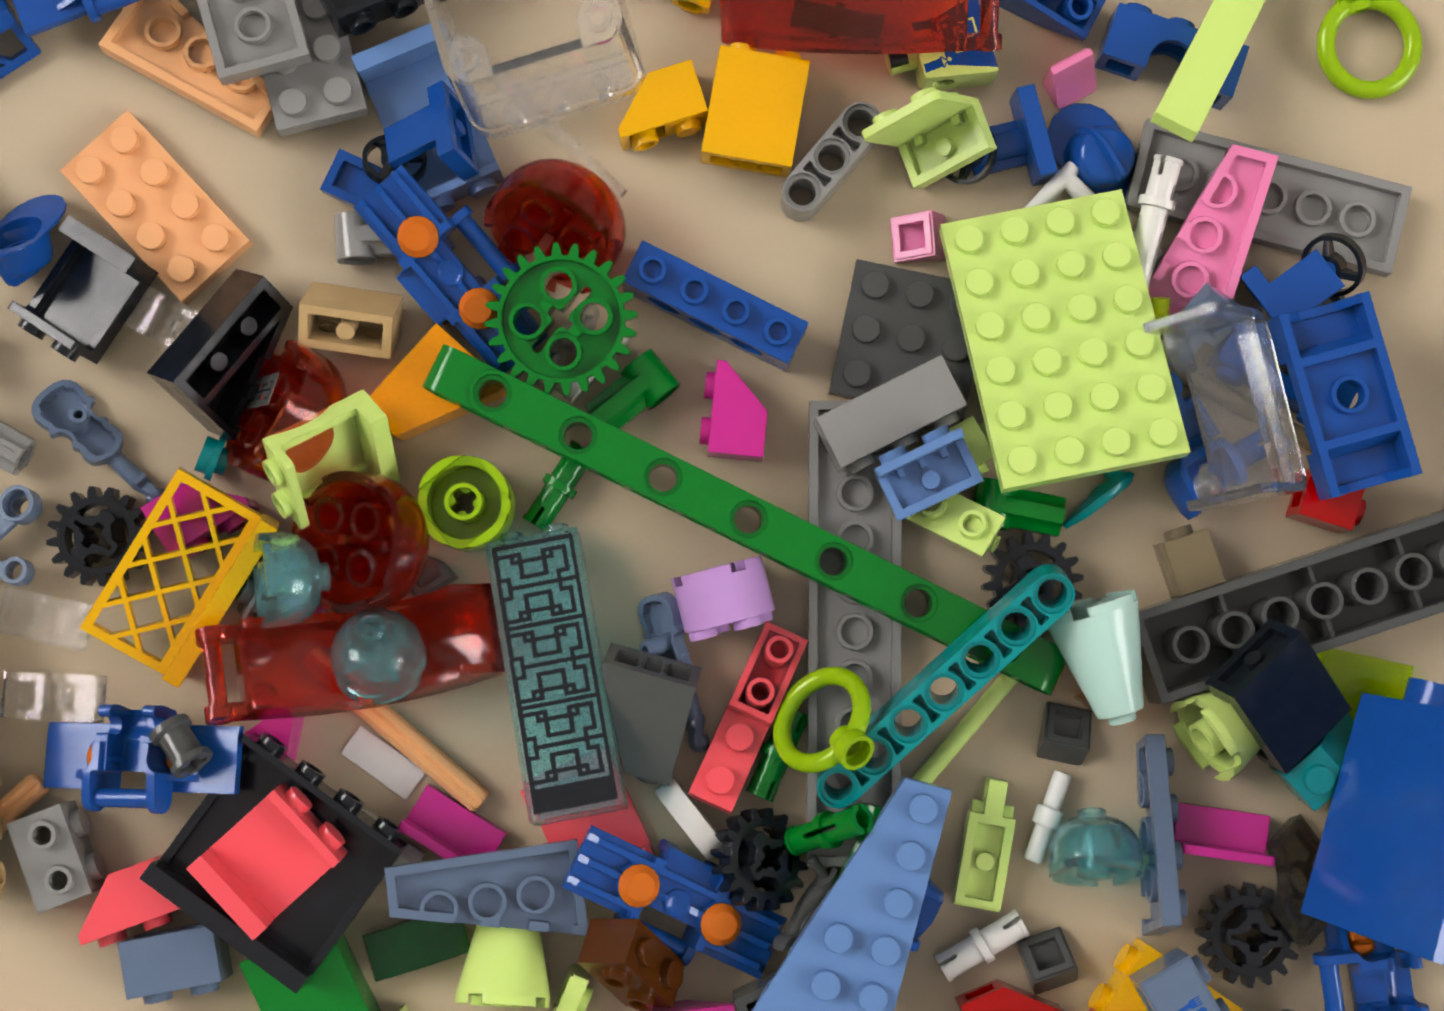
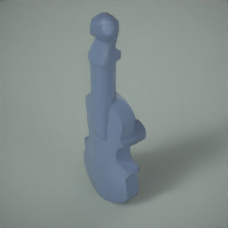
[32,380,165,503]
[638,592,709,752]

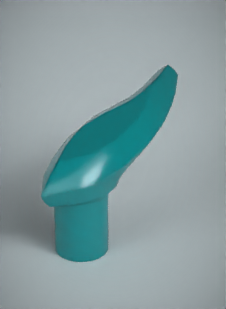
[1063,470,1135,529]

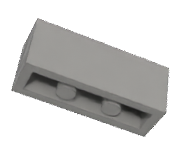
[813,355,967,475]

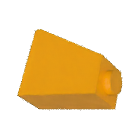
[370,323,507,441]

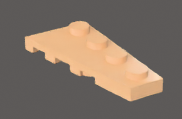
[98,0,273,138]

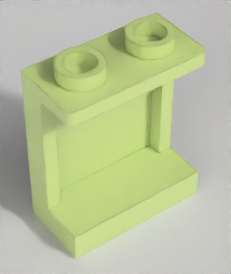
[262,389,400,530]

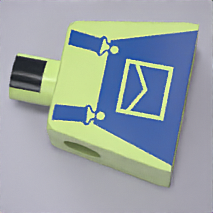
[884,0,999,90]

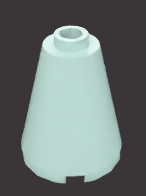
[1048,589,1144,726]

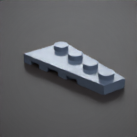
[1136,734,1188,936]
[384,839,588,936]

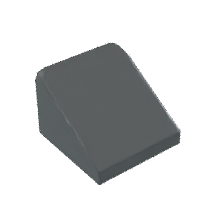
[1037,701,1092,765]
[1016,926,1078,995]

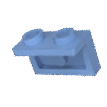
[874,425,984,522]

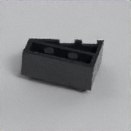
[147,269,293,441]

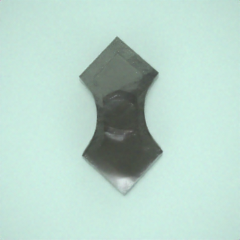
[1266,814,1329,948]

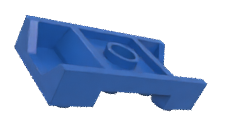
[1267,291,1423,501]

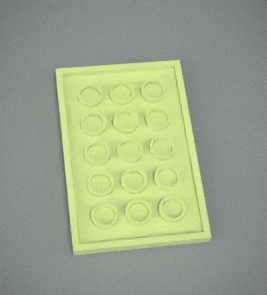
[939,189,1191,493]

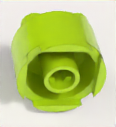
[417,455,516,552]

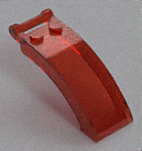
[720,0,1003,54]
[195,583,506,726]

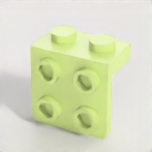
[861,87,997,189]

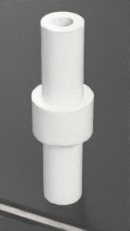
[1024,770,1072,864]

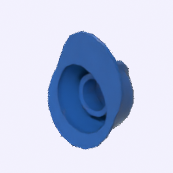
[1047,103,1136,197]
[0,194,67,287]

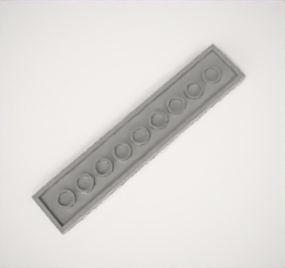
[806,401,902,866]

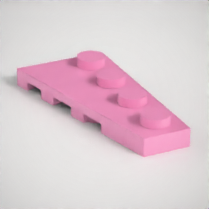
[1148,144,1279,325]

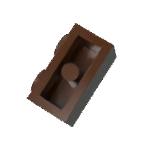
[577,918,685,1011]

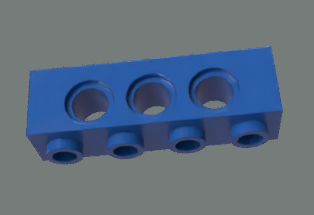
[623,240,809,372]

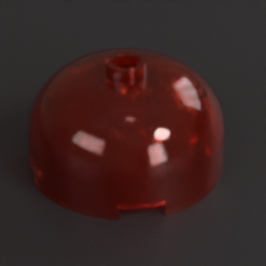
[484,158,626,294]
[226,340,347,482]
[291,471,429,614]

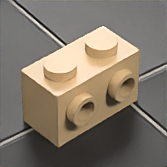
[298,282,403,359]

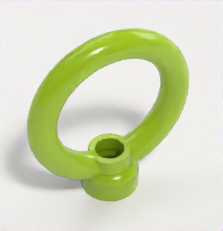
[1316,0,1422,99]
[773,666,874,773]

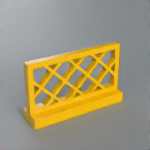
[79,467,280,688]

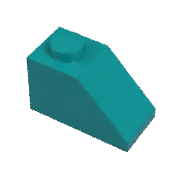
[1269,713,1354,811]

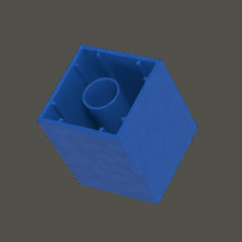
[1300,677,1444,965]

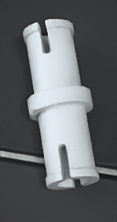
[934,908,1030,982]

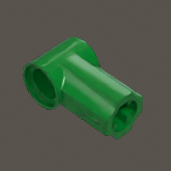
[584,349,681,429]
[973,477,1066,537]

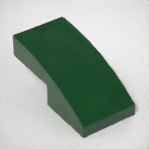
[362,920,470,982]

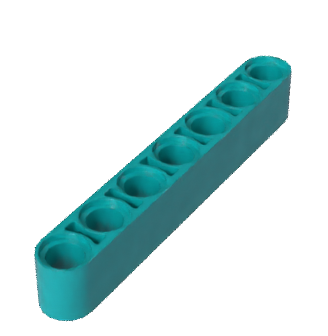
[817,564,1075,809]

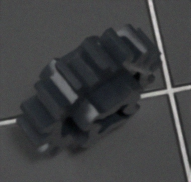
[46,486,153,587]
[980,532,1084,628]
[710,808,809,912]
[1195,882,1302,988]

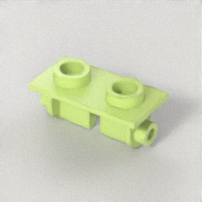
[906,494,1006,558]

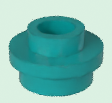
[194,436,233,481]

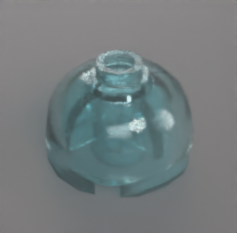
[253,532,330,629]
[330,608,428,704]
[1048,807,1144,887]

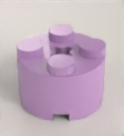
[671,555,776,642]

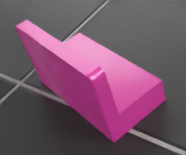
[398,784,508,858]
[1173,802,1276,867]

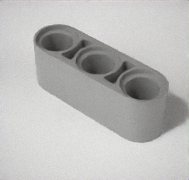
[780,102,880,222]

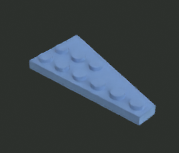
[751,776,952,1011]

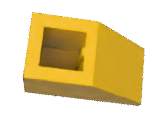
[618,59,708,151]

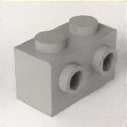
[6,800,107,914]

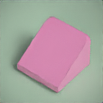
[1042,48,1096,109]
[890,210,946,263]

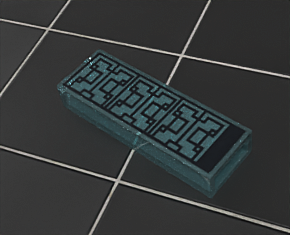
[485,523,629,827]

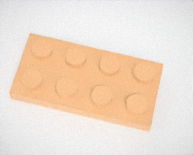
[60,110,254,305]

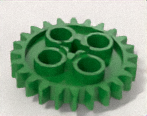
[485,242,638,396]

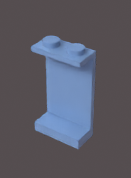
[351,21,505,213]

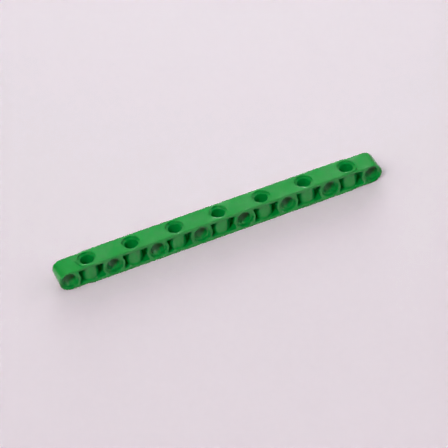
[422,344,1066,696]

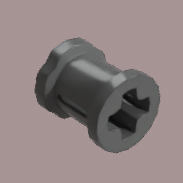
[149,714,213,778]

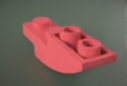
[687,621,808,815]

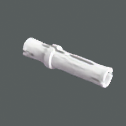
[1134,154,1184,288]

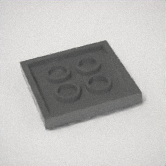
[828,259,973,422]

